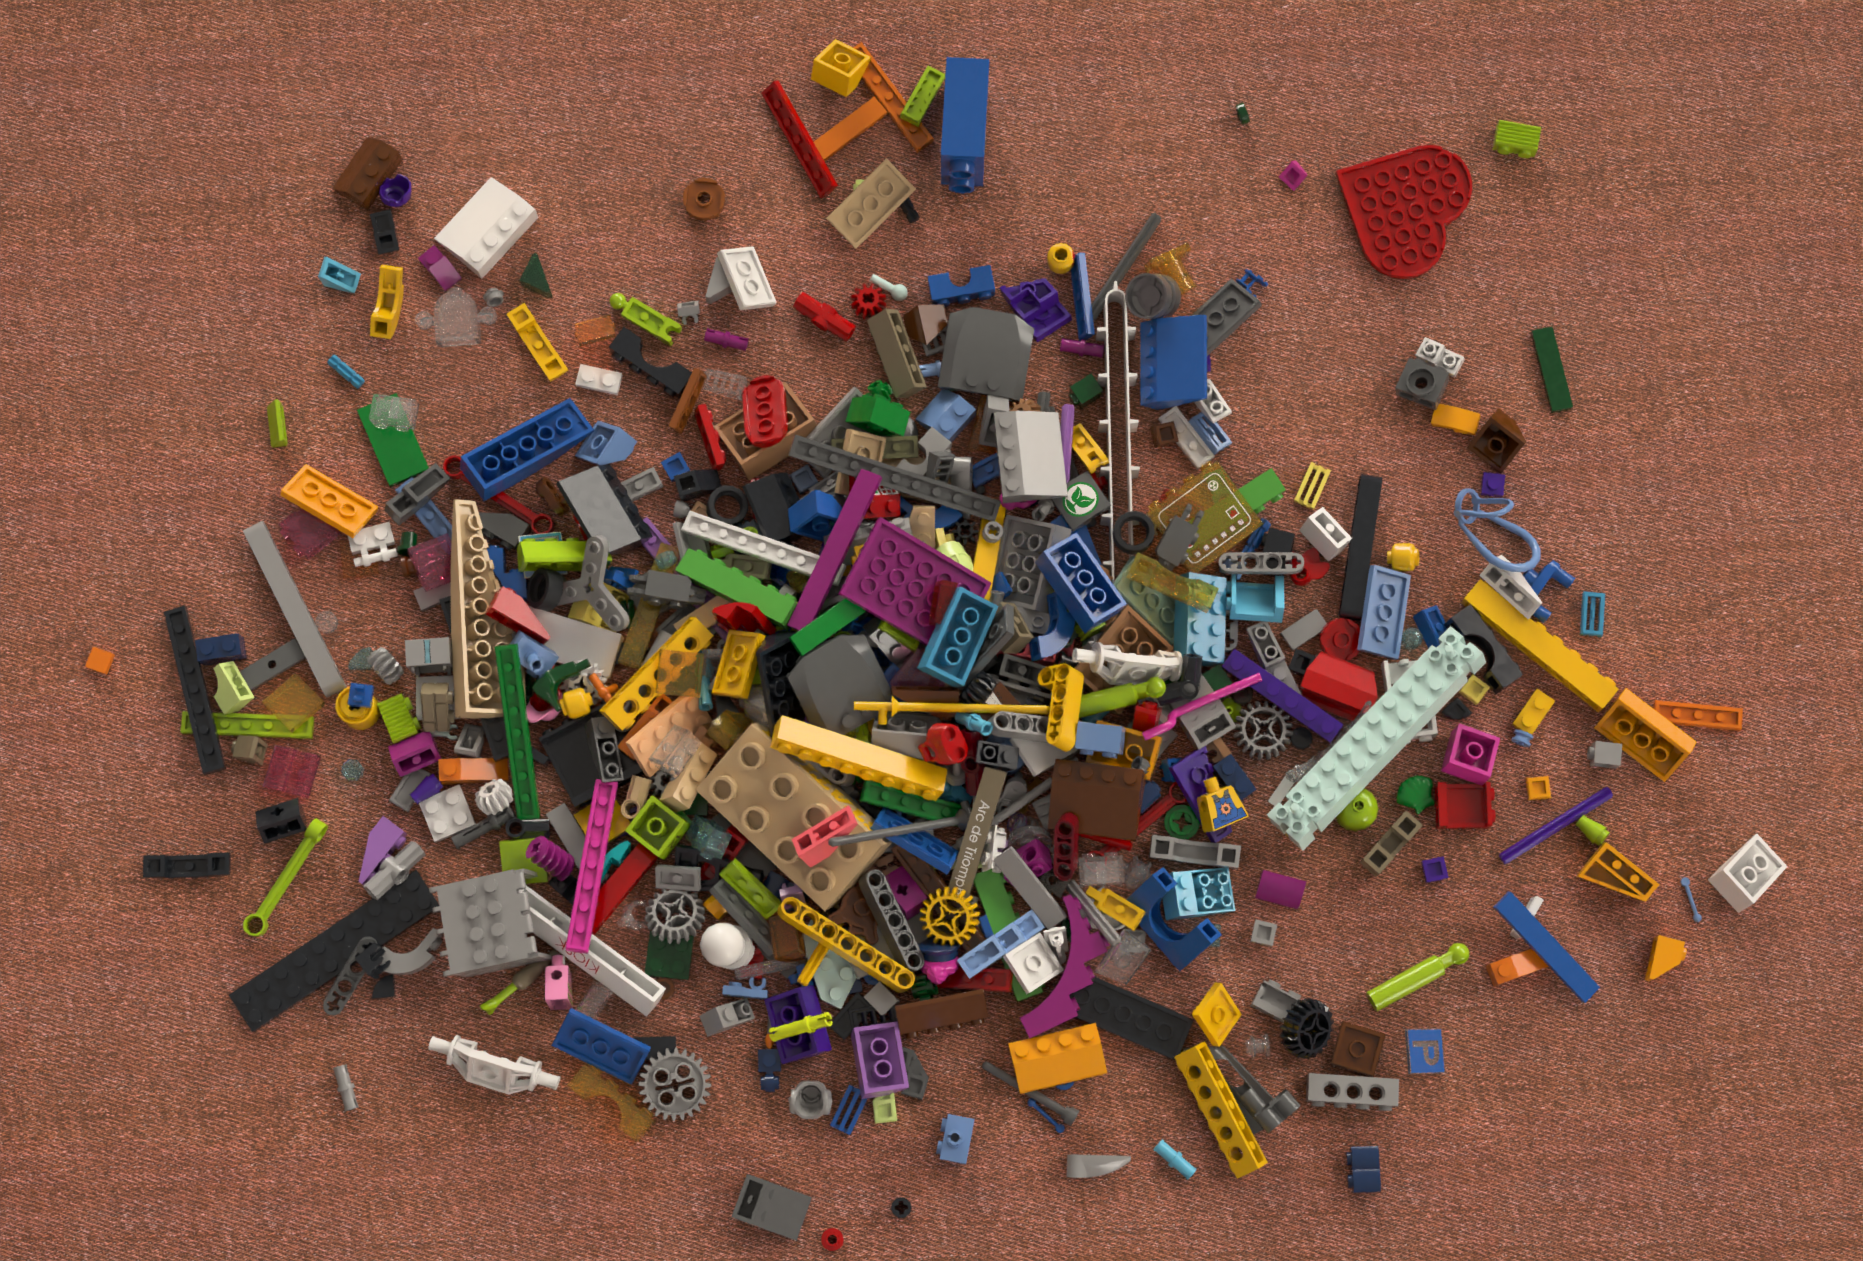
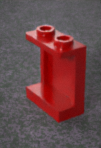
[1434,782,1496,829]

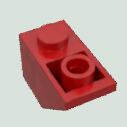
[1132,700,1162,732]

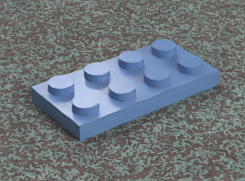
[1357,565,1411,660]

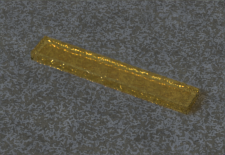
[618,543,680,669]

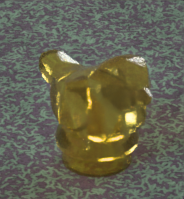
[786,570,810,594]

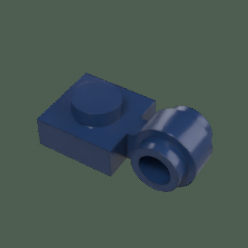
[758,1049,781,1092]

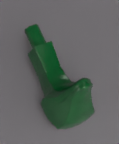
[532,659,591,712]

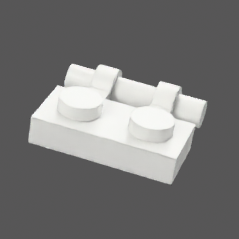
[348,522,398,567]

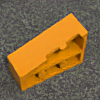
[1576,842,1660,902]

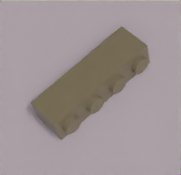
[867,309,927,398]

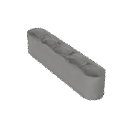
[988,711,1088,746]

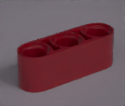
[1054,812,1079,881]

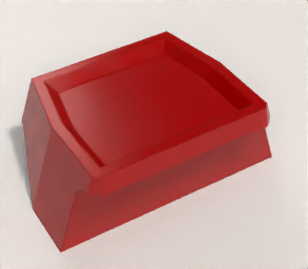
[1300,652,1378,721]

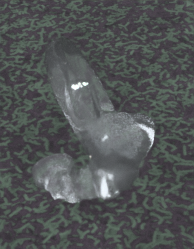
[617,900,649,931]

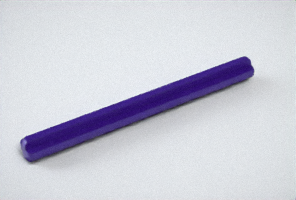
[1499,787,1613,864]

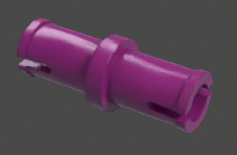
[704,328,749,352]
[1060,338,1105,358]

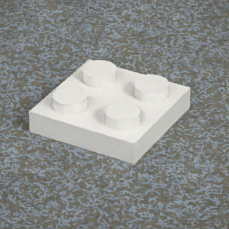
[419,785,476,843]
[1003,933,1064,994]

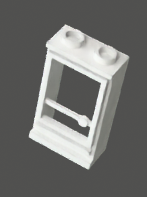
[1381,659,1438,744]

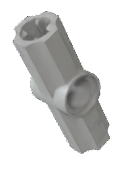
[363,841,426,900]

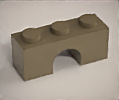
[1359,811,1423,877]

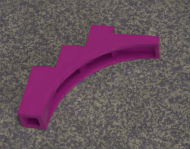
[1020,894,1110,1038]

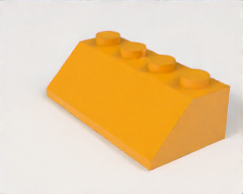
[1594,688,1697,782]
[1008,1023,1107,1094]

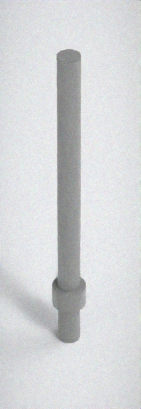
[951,777,1052,851]

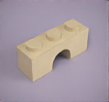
[659,742,717,812]

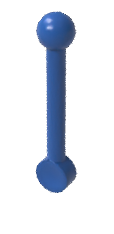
[1027,1098,1065,1133]

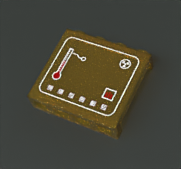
[1145,460,1263,573]

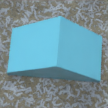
[318,257,361,293]

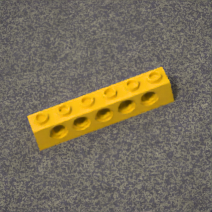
[599,616,714,731]
[1175,1041,1268,1179]

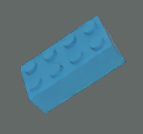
[1174,572,1227,667]
[917,587,999,688]

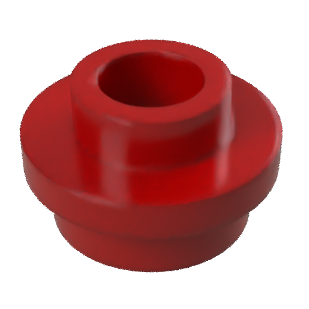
[821,1228,844,1251]

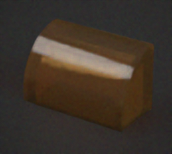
[768,911,807,962]

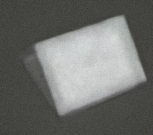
[1095,929,1152,985]

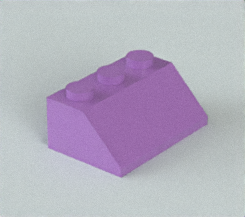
[851,1021,909,1099]

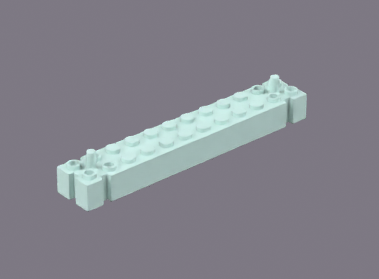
[1267,626,1486,851]

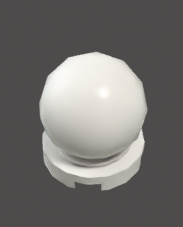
[700,922,755,970]

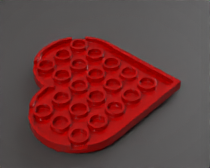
[1335,145,1472,279]

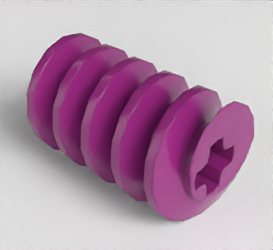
[526,836,574,881]

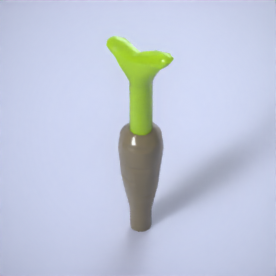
[480,949,560,1015]

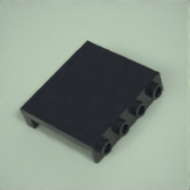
[538,700,644,810]

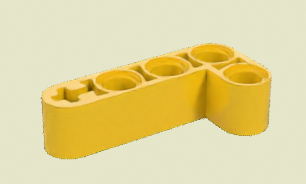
[1038,663,1084,752]

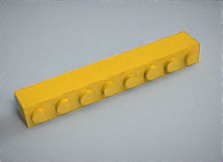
[1461,579,1619,713]
[770,715,947,801]

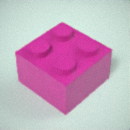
[1441,723,1500,786]

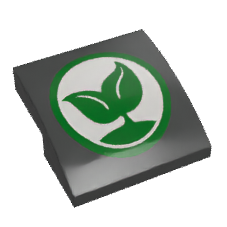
[1051,471,1111,532]

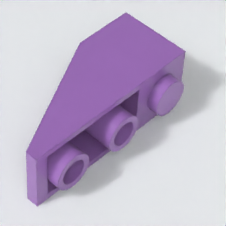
[359,816,407,885]

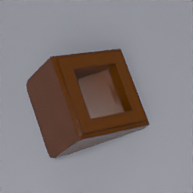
[1150,421,1179,448]

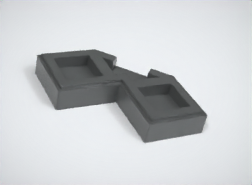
[901,1047,929,1100]

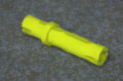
[769,1012,833,1042]

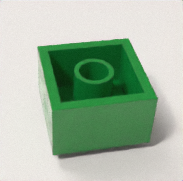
[845,394,911,437]

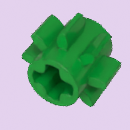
[865,380,893,402]

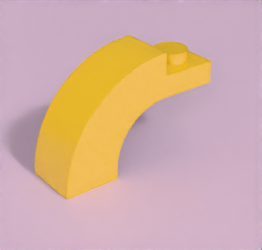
[370,265,404,339]

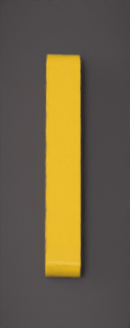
[777,897,915,993]

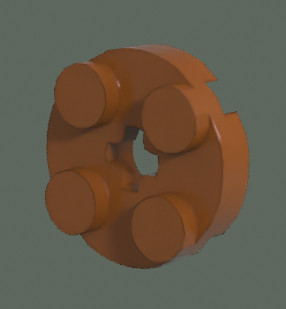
[683,178,726,221]

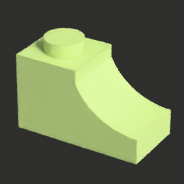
[213,661,255,714]

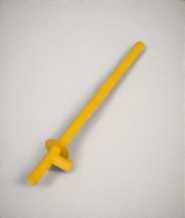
[854,696,1050,725]

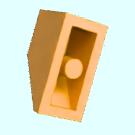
[1645,935,1687,981]

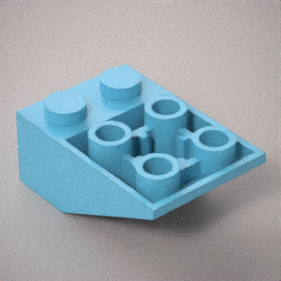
[1162,868,1236,920]

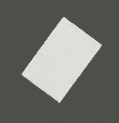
[717,247,777,311]

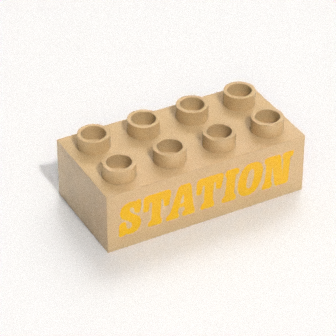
[696,720,892,911]

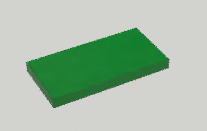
[357,393,429,487]

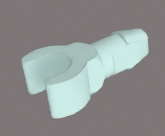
[431,724,458,741]

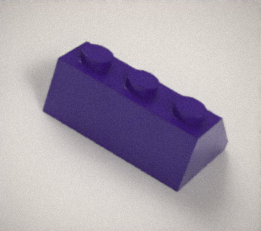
[764,985,832,1064]

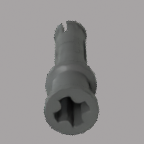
[451,804,517,849]

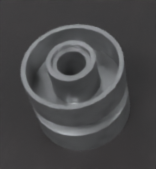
[1125,273,1181,319]

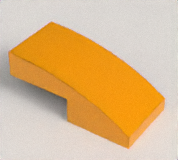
[1431,404,1481,435]

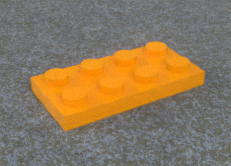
[280,464,378,538]

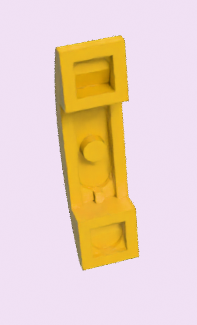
[506,303,569,382]

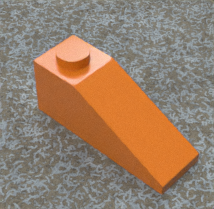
[438,758,509,785]
[1485,949,1549,987]

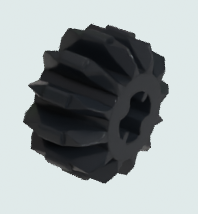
[960,671,997,704]

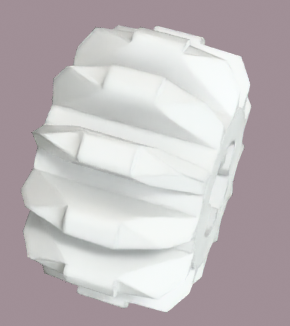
[475,779,513,815]

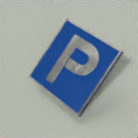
[1405,1028,1445,1074]

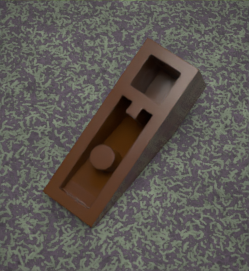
[891,686,959,721]

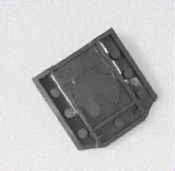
[937,307,1034,403]
[786,634,896,735]

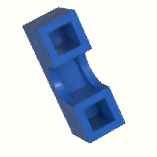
[928,265,995,307]

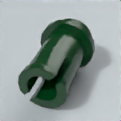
[620,600,639,629]

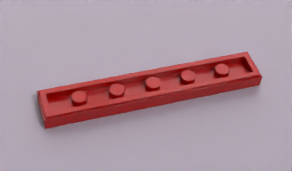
[761,80,838,198]

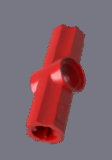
[793,292,856,342]

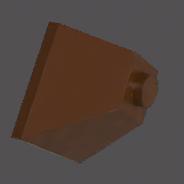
[1467,408,1526,474]

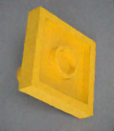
[1192,982,1242,1047]

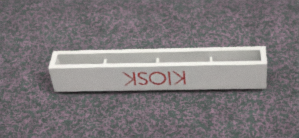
[519,885,666,1017]

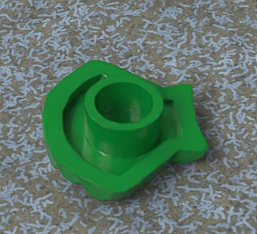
[1396,775,1435,815]

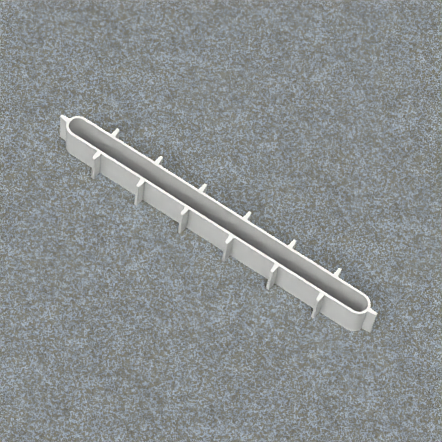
[1096,281,1142,612]

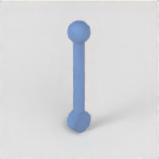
[1680,877,1702,922]

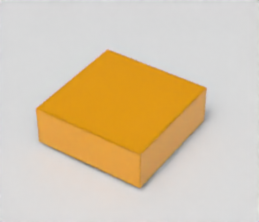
[1525,776,1551,801]

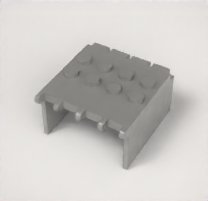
[429,869,552,978]

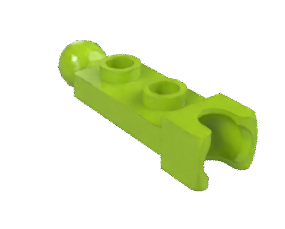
[609,293,682,346]

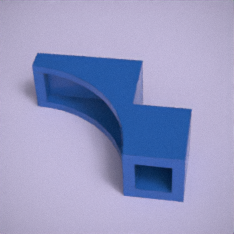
[487,545,529,602]

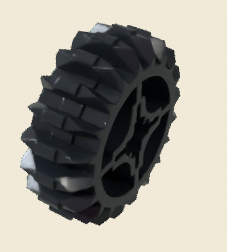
[1279,998,1335,1059]

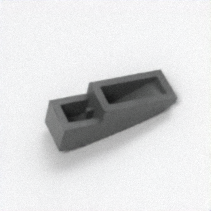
[385,463,450,526]

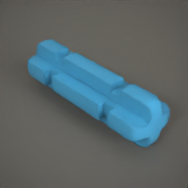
[327,355,365,389]

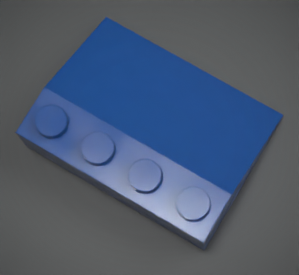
[1140,315,1207,410]

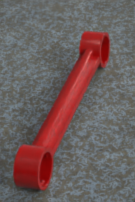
[443,455,554,534]
[1084,782,1187,874]

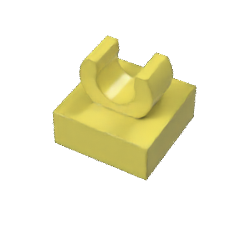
[935,528,955,549]

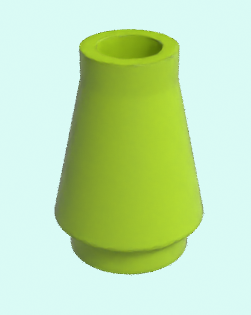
[1576,815,1610,846]

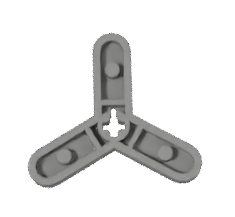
[557,535,629,632]

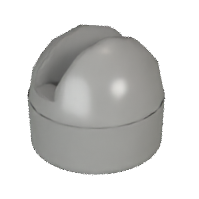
[673,500,690,518]

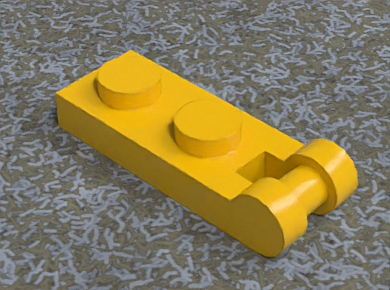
[1072,423,1109,474]

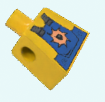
[1197,777,1249,833]

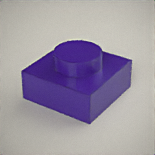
[1480,472,1505,497]
[1421,856,1449,883]

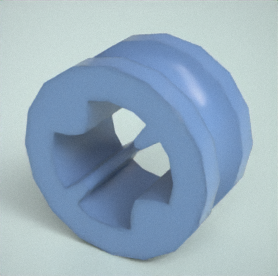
[1511,729,1534,747]

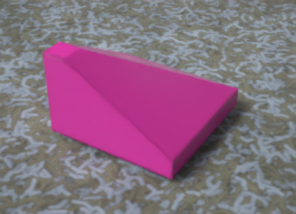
[1279,160,1308,191]

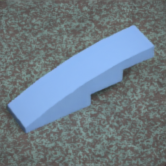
[957,909,1046,979]

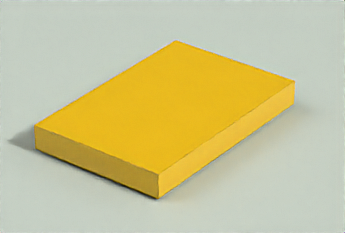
[711,630,765,699]

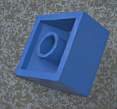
[788,490,842,542]

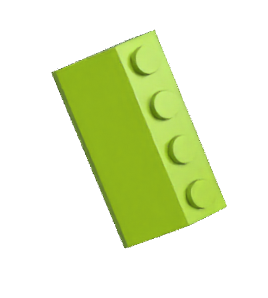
[517,538,612,572]

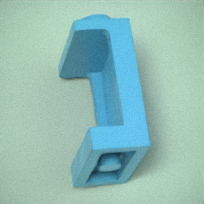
[1226,574,1284,623]

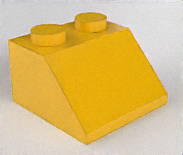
[811,39,871,97]

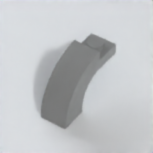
[380,928,444,975]

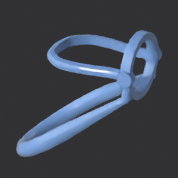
[1454,488,1541,572]

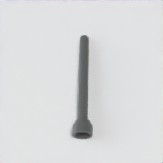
[982,1061,1080,1126]

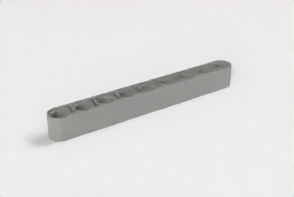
[243,521,347,698]

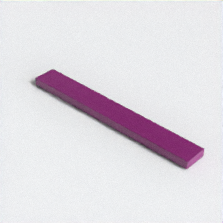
[788,468,882,631]

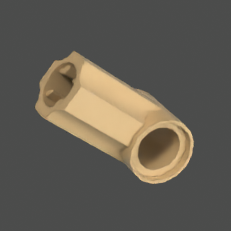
[621,775,652,820]

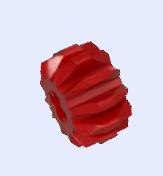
[851,283,886,320]

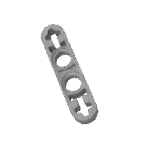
[1219,552,1304,574]

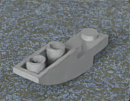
[1246,621,1302,695]

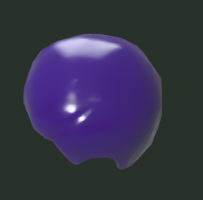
[379,174,412,207]

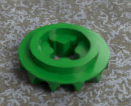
[1164,805,1200,840]

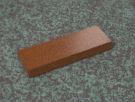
[668,368,707,434]

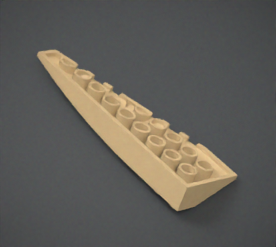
[451,499,526,719]

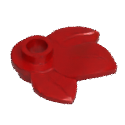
[1288,547,1330,586]

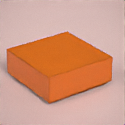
[85,647,115,675]

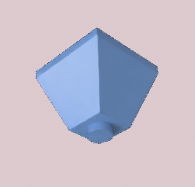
[575,421,637,465]

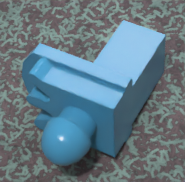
[938,781,973,804]

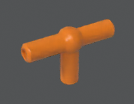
[588,673,619,703]

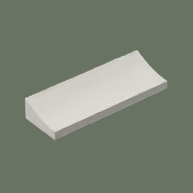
[512,606,624,679]

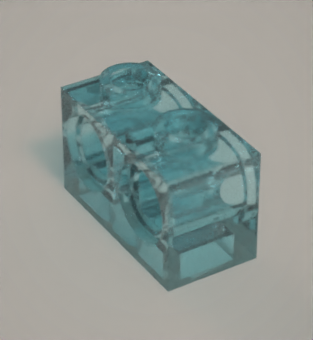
[685,814,732,860]

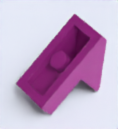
[418,245,462,292]

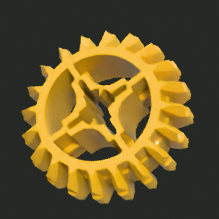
[920,886,980,946]

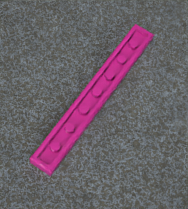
[565,779,618,954]

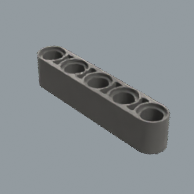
[859,869,924,972]

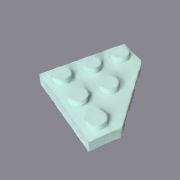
[801,920,857,1010]

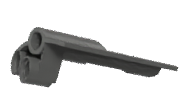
[1182,1046,1301,1135]

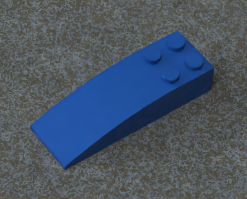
[460,398,594,501]

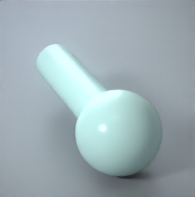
[869,274,908,301]

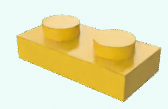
[1512,689,1555,734]

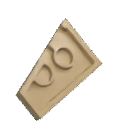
[909,505,935,549]

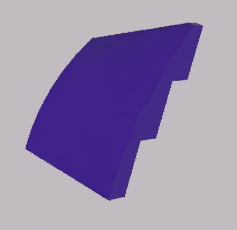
[999,278,1072,342]

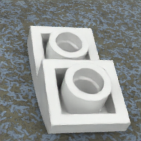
[1415,337,1465,378]

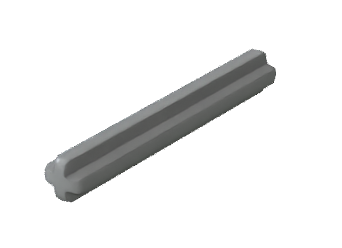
[1065,880,1121,946]

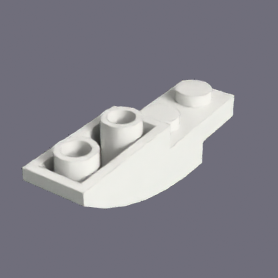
[1194,379,1232,423]

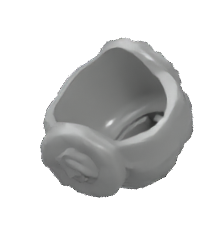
[788,1080,832,1119]

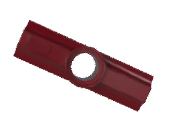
[961,728,984,796]

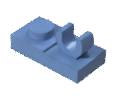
[722,977,769,1000]

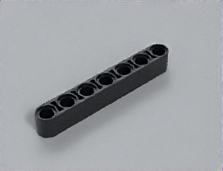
[1338,474,1382,621]

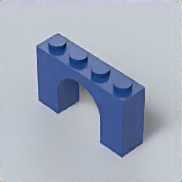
[1126,867,1222,972]

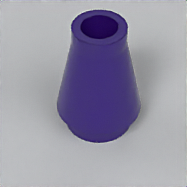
[409,773,443,805]

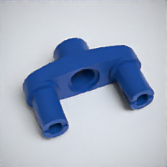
[1523,560,1575,623]

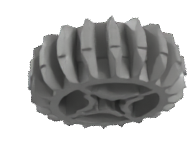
[1234,701,1293,760]
[645,889,705,944]

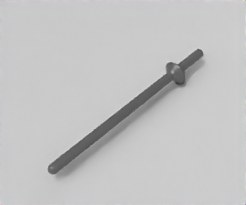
[828,800,995,847]

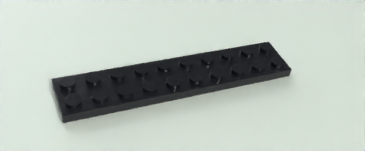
[229,870,439,1032]

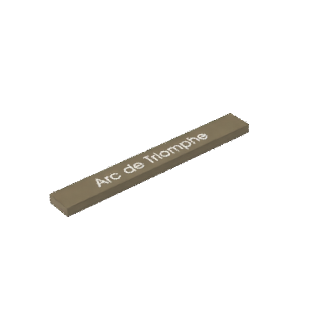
[937,766,1007,934]

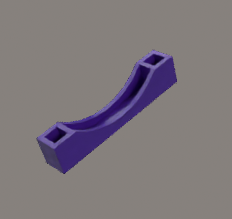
[1222,649,1343,744]

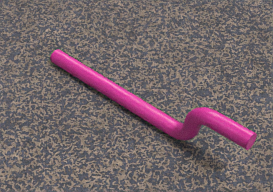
[1142,673,1262,741]

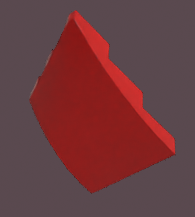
[712,602,777,635]

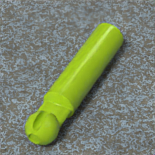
[1079,677,1166,718]
[1366,943,1469,1012]

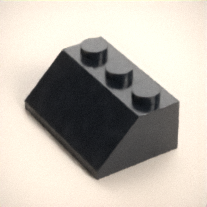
[743,472,803,543]

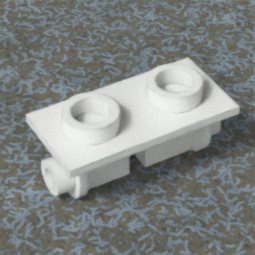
[980,825,1007,873]
[1043,926,1069,965]

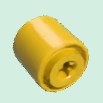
[335,687,380,730]

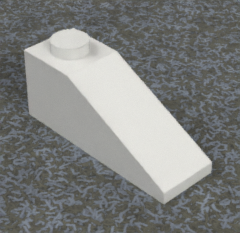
[1479,555,1542,619]

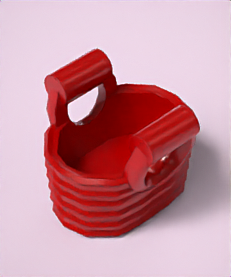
[918,723,968,765]

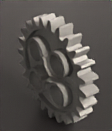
[638,1047,711,1121]

